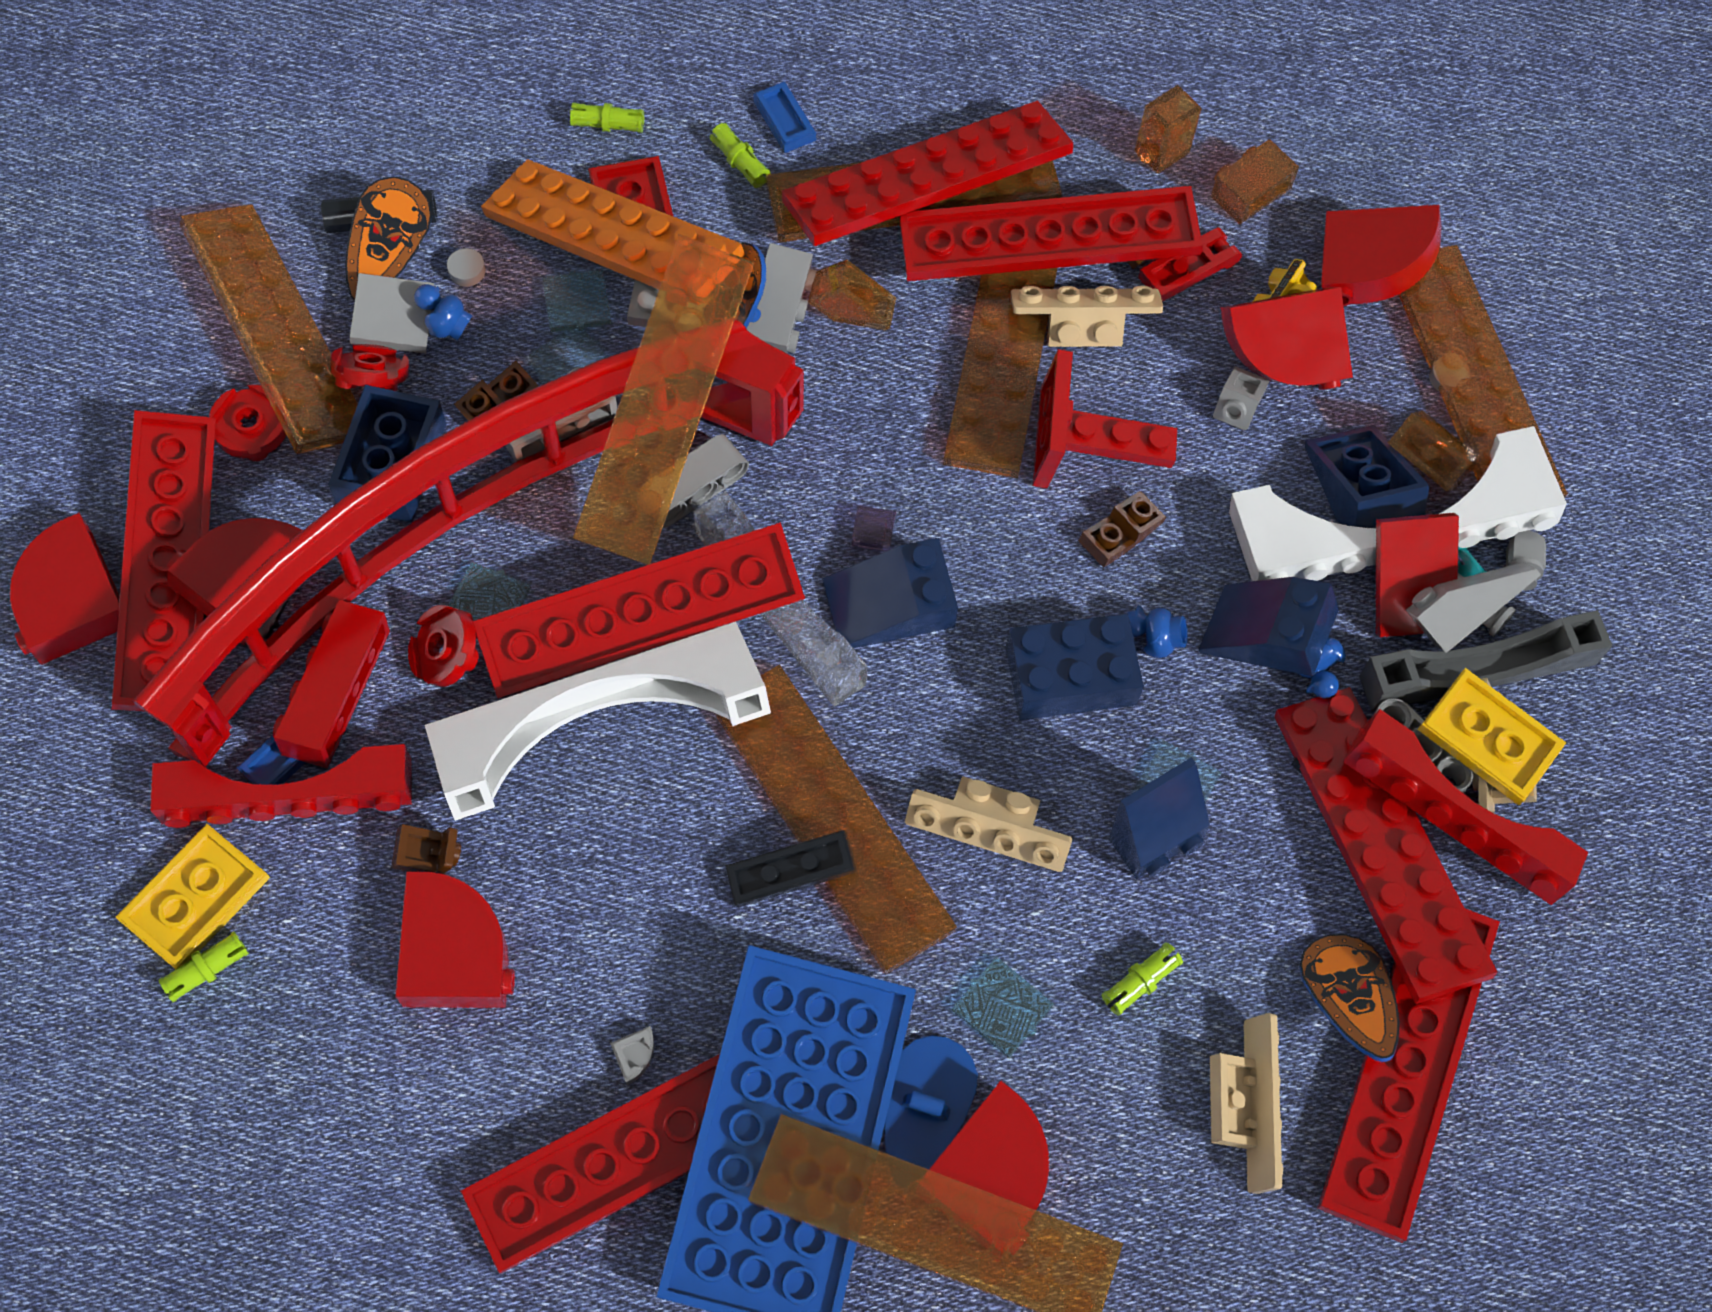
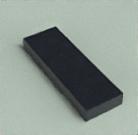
[725,830,857,908]

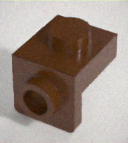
[391,824,461,874]

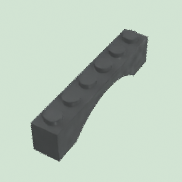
[1359,610,1612,712]

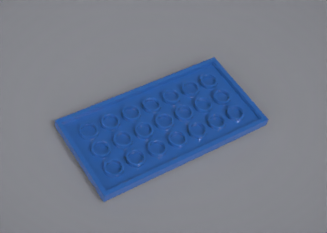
[656,945,916,1312]

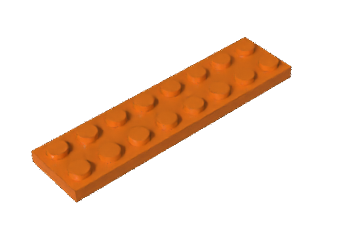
[481,159,745,306]

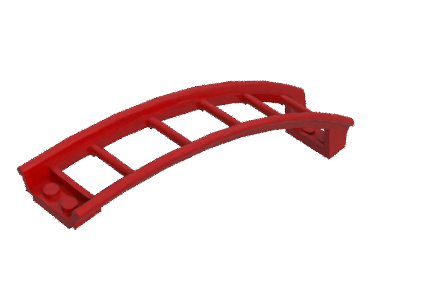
[132,319,804,767]

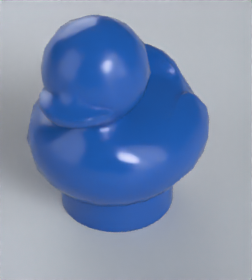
[414,284,473,341]
[1126,605,1188,658]
[1300,637,1346,699]

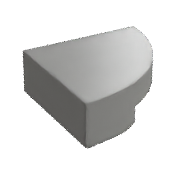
[610,1026,654,1086]

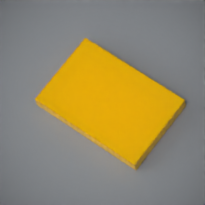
[1417,668,1566,806]
[115,824,270,970]

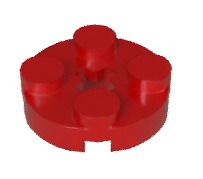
[330,344,409,391]
[209,385,291,462]
[408,605,479,687]

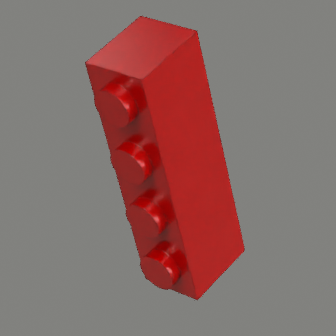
[273,600,390,769]

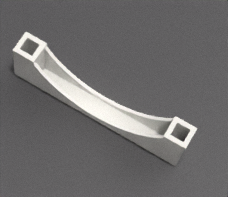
[1229,426,1567,581]
[425,622,771,821]

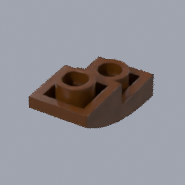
[454,360,539,421]
[1078,491,1166,568]

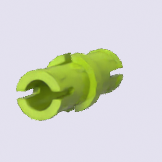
[570,102,644,133]
[709,123,771,188]
[158,931,249,1003]
[1101,942,1183,1016]

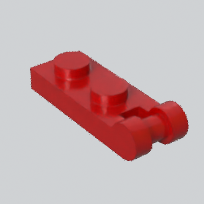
[1138,227,1242,302]

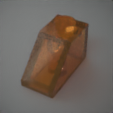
[808,259,897,330]

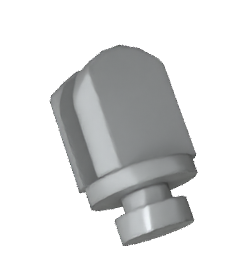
[1506,530,1546,591]

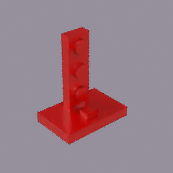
[1032,349,1178,489]

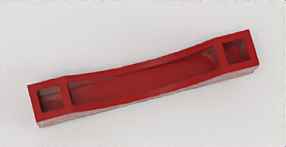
[1343,709,1588,905]
[150,744,412,828]

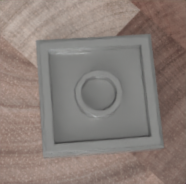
[350,273,434,354]

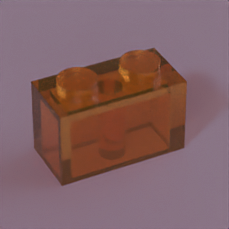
[1135,85,1202,174]
[1211,139,1299,225]
[1388,411,1482,491]

